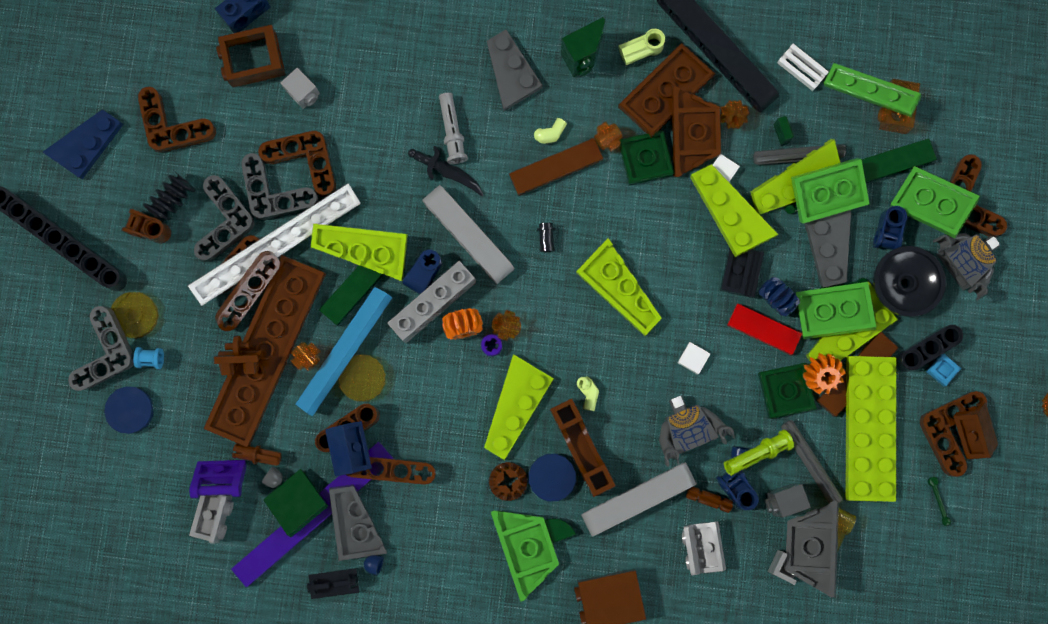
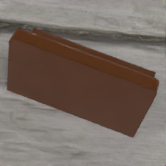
[954,402,998,459]

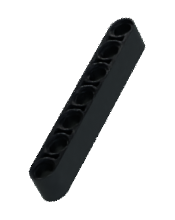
[657,0,779,112]
[0,186,127,291]

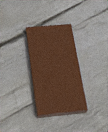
[618,43,715,138]

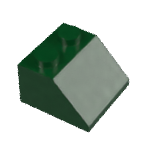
[561,17,605,77]

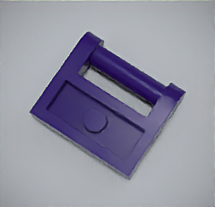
[189,460,247,498]

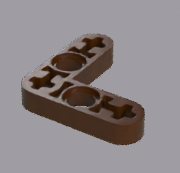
[138,87,216,153]
[258,131,336,197]
[949,154,1007,237]
[920,391,987,477]

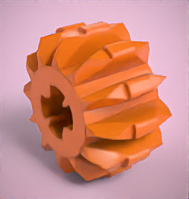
[442,308,483,340]
[802,353,846,394]

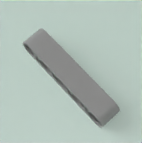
[422,185,515,284]
[581,462,697,536]

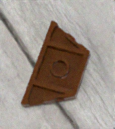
[672,86,721,177]

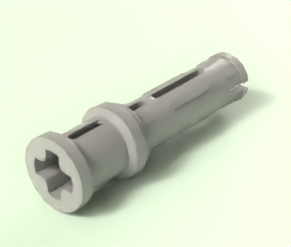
[439,93,468,164]

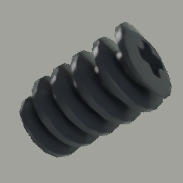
[143,173,196,222]

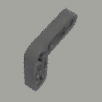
[242,153,319,220]
[194,175,254,262]
[68,306,134,391]

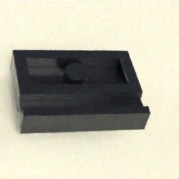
[720,247,764,298]

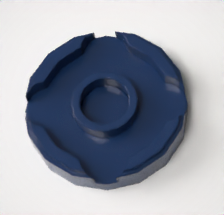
[104,386,154,434]
[529,454,576,501]

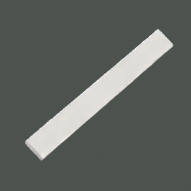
[188,184,361,306]

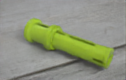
[724,430,794,476]

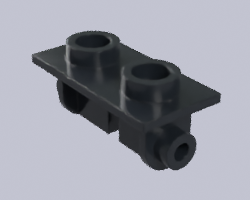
[307,568,359,599]

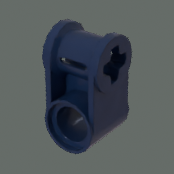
[873,206,907,250]
[402,250,442,295]
[716,470,759,511]

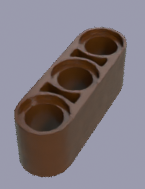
[315,404,380,452]

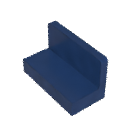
[325,421,372,476]

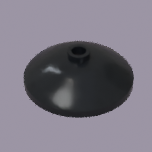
[873,246,946,317]

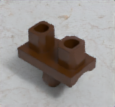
[214,336,263,375]

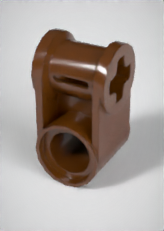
[121,209,171,244]

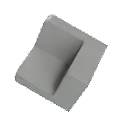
[768,550,797,585]

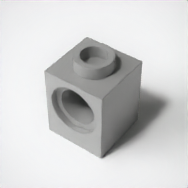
[280,68,320,109]

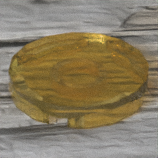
[111,292,159,339]
[338,355,386,402]

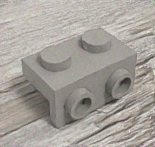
[189,495,234,544]
[682,521,726,575]

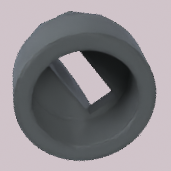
[262,467,283,488]

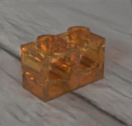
[877,79,920,134]

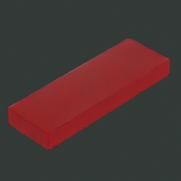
[727,304,802,356]

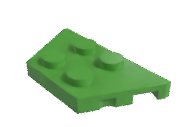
[491,510,559,602]

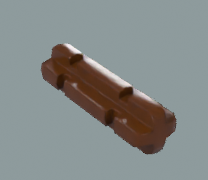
[686,487,733,513]

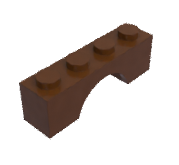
[550,398,615,497]

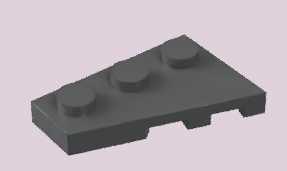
[487,30,542,111]
[804,210,851,288]
[329,484,387,561]

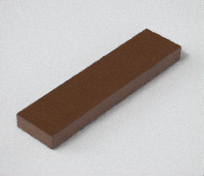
[509,138,603,196]
[816,332,898,417]

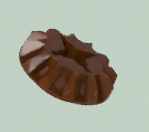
[489,462,527,501]

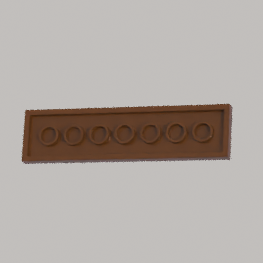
[204,255,326,447]

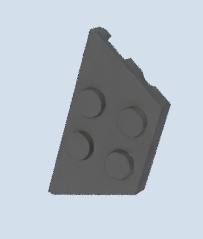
[785,501,839,598]

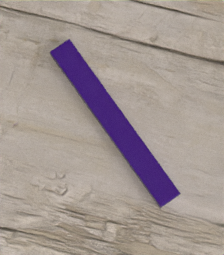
[231,442,394,588]

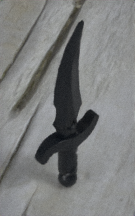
[408,146,483,196]

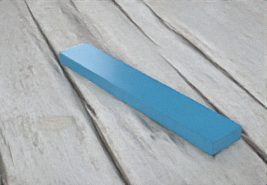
[295,287,392,416]

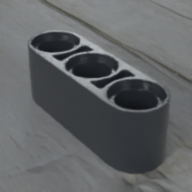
[896,325,963,372]

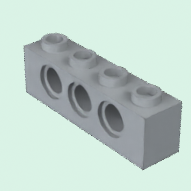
[387,261,476,344]

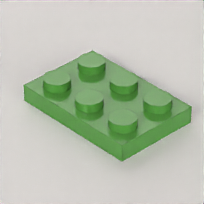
[791,158,869,223]
[890,166,980,238]
[796,282,876,339]

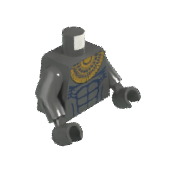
[933,233,1000,301]
[659,395,735,467]

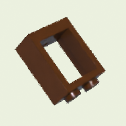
[216,25,286,88]

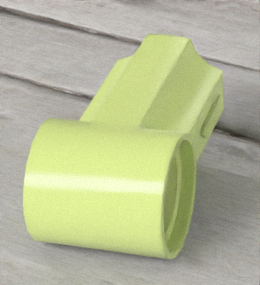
[618,29,665,65]

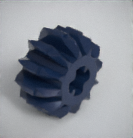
[759,277,800,316]

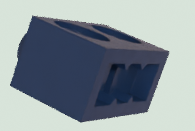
[214,0,271,33]

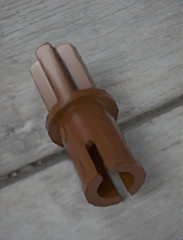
[232,443,282,466]

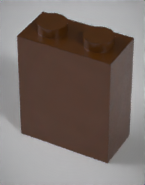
[574,569,646,624]

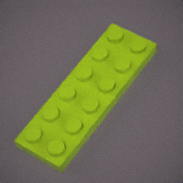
[846,356,896,502]

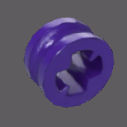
[481,334,502,357]

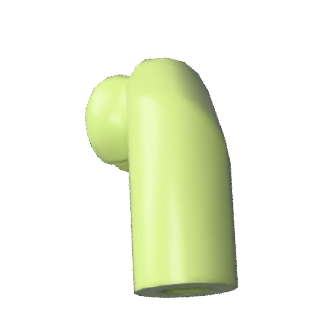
[534,118,567,144]
[577,377,599,411]

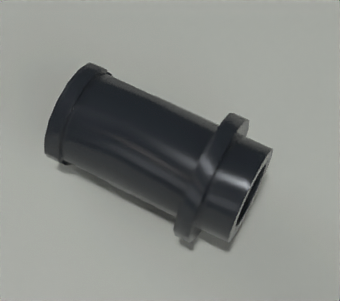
[537,223,555,252]

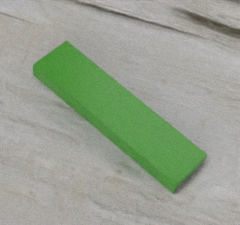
[824,63,921,117]

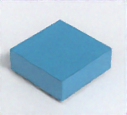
[926,353,961,387]

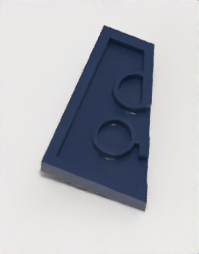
[43,110,124,179]

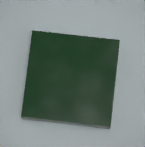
[618,130,675,185]
[758,363,817,419]
[263,469,328,537]

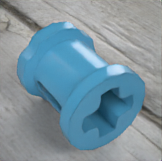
[133,347,164,369]

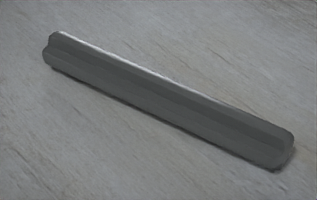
[753,144,846,165]
[781,420,843,504]

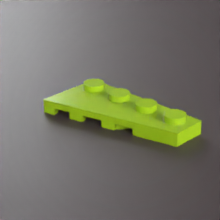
[750,139,840,215]
[690,164,778,257]
[311,224,408,281]
[576,238,662,336]
[806,282,898,362]
[484,354,554,460]

